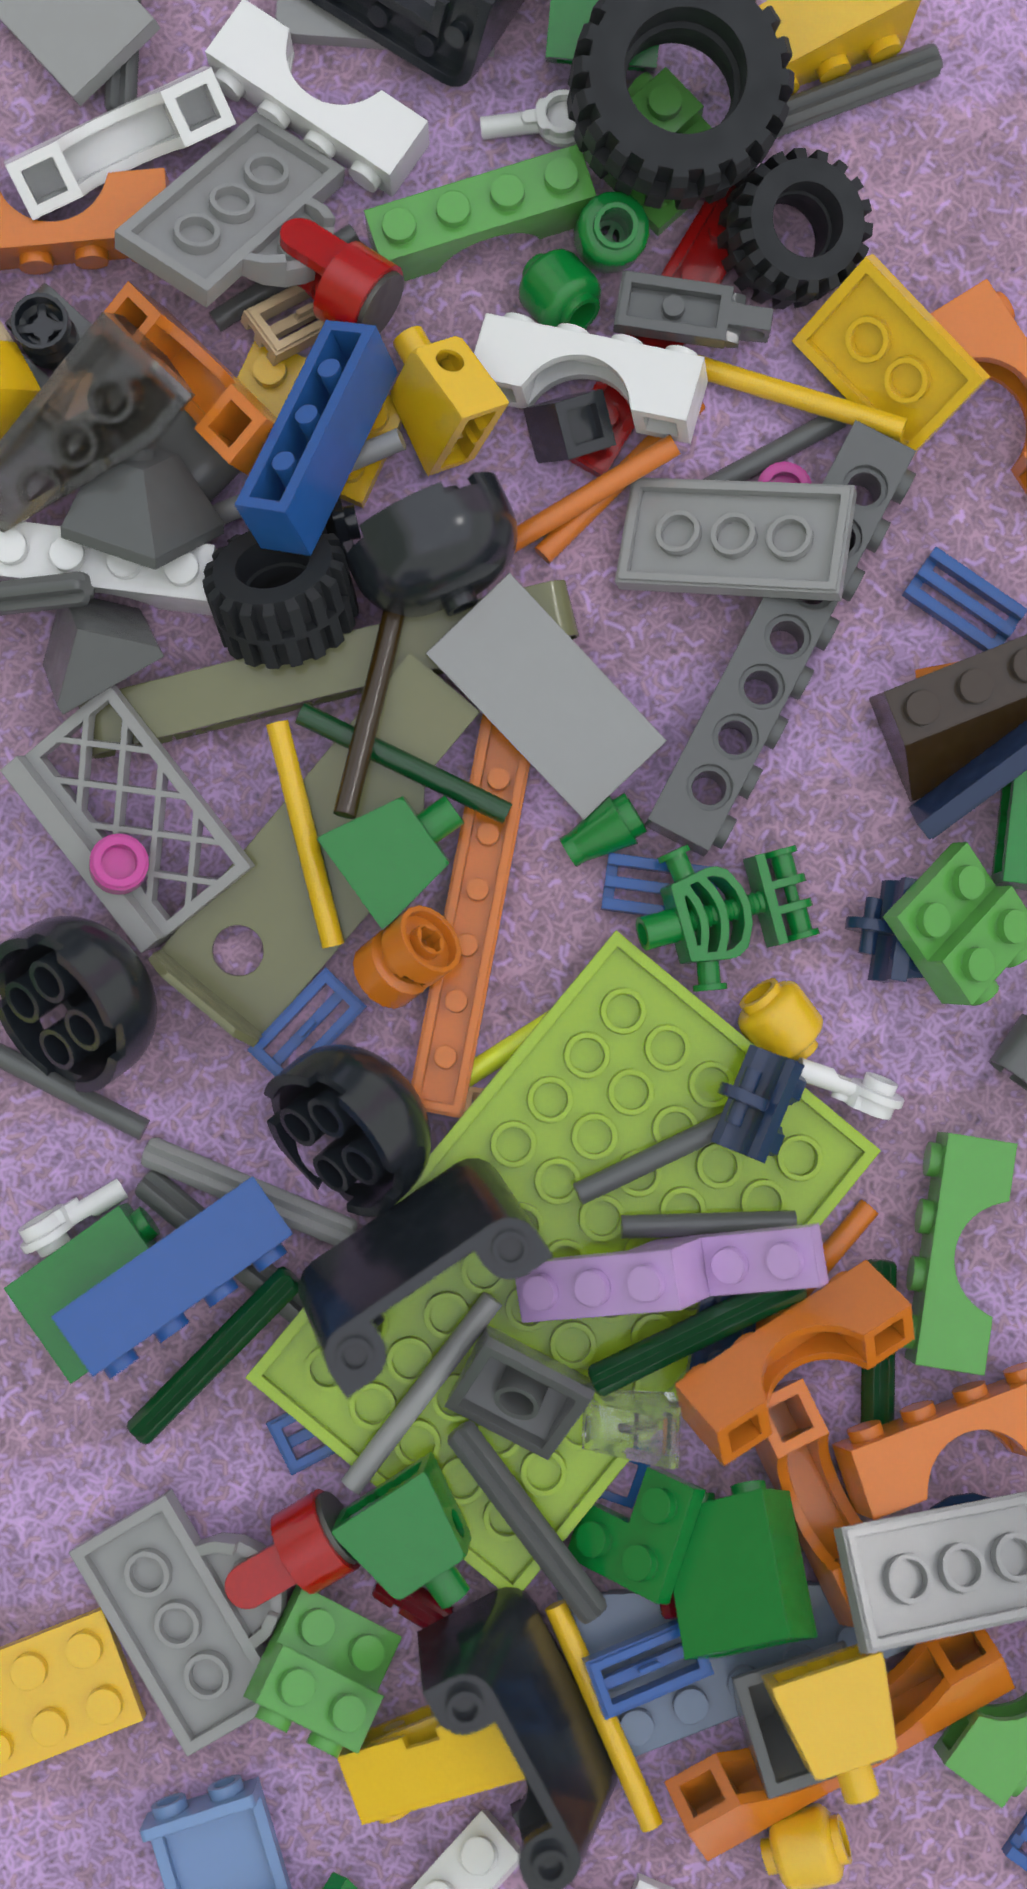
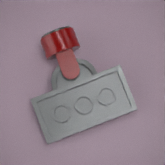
[114,112,404,333]
[69,1489,361,1757]

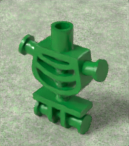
[635,844,820,992]

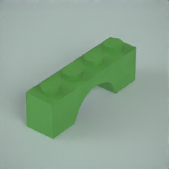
[364,144,597,282]
[902,1132,1017,1376]
[933,1692,1027,1808]

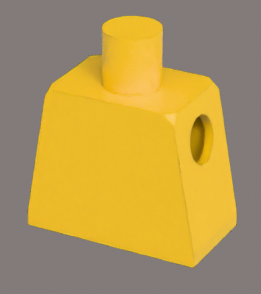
[391,326,509,476]
[761,1644,897,1805]

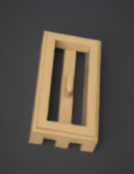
[240,285,324,366]

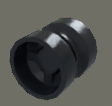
[10,293,80,369]

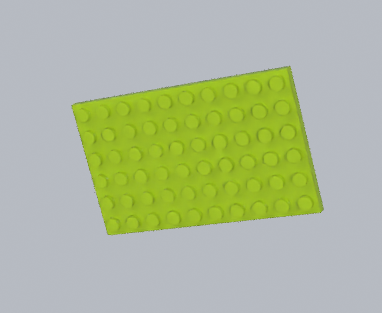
[245,930,881,1591]

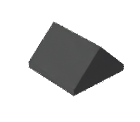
[43,598,164,715]
[444,1325,595,1460]
[731,1641,882,1799]

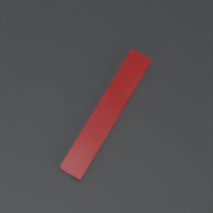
[568,186,736,477]

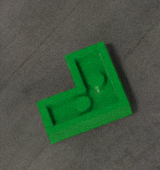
[568,1467,706,1604]

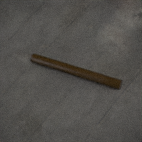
[333,610,405,819]

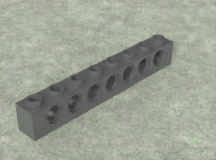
[645,420,916,857]

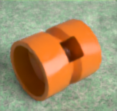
[353,905,461,1009]

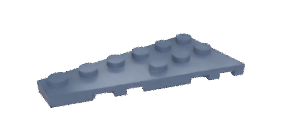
[556,1581,915,1757]

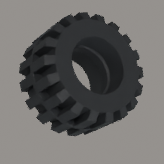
[717,148,873,309]
[202,527,359,669]

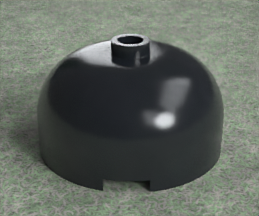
[341,472,518,617]
[0,916,157,1092]
[264,1044,432,1217]

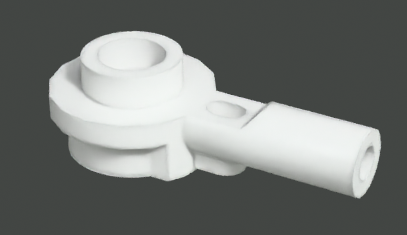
[480,89,576,148]
[798,1058,905,1120]
[18,1178,128,1258]

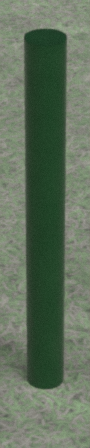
[295,703,513,824]

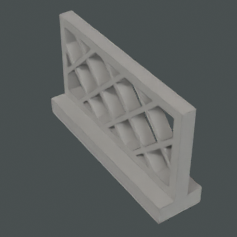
[0,685,256,953]

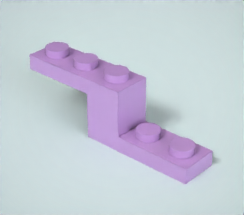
[515,1223,829,1323]

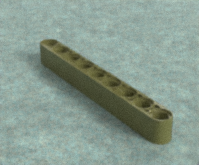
[78,580,579,759]

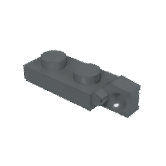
[613,270,774,349]

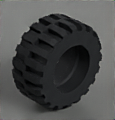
[567,0,795,210]

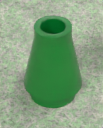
[559,792,647,867]

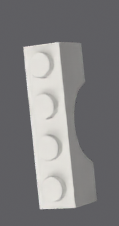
[205,0,430,197]
[4,66,236,220]
[474,312,708,444]
[0,519,217,616]

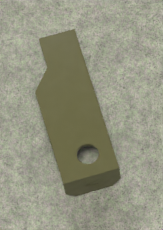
[148,652,480,1047]

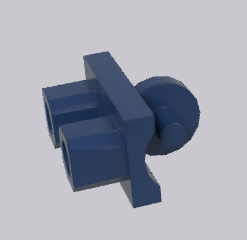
[845,877,924,983]
[711,1044,807,1164]

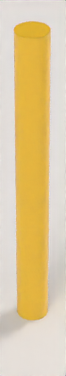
[697,354,908,440]
[266,720,344,949]
[544,1599,663,1832]

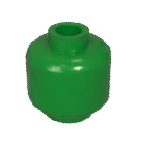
[573,191,650,274]
[519,249,601,329]

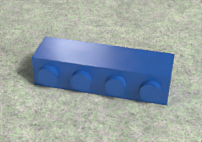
[234,320,398,556]
[51,1176,293,1379]

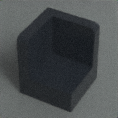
[523,389,616,463]

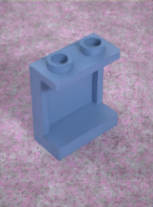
[139,1775,292,1889]

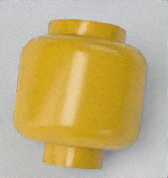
[737,978,823,1061]
[760,1803,852,1889]

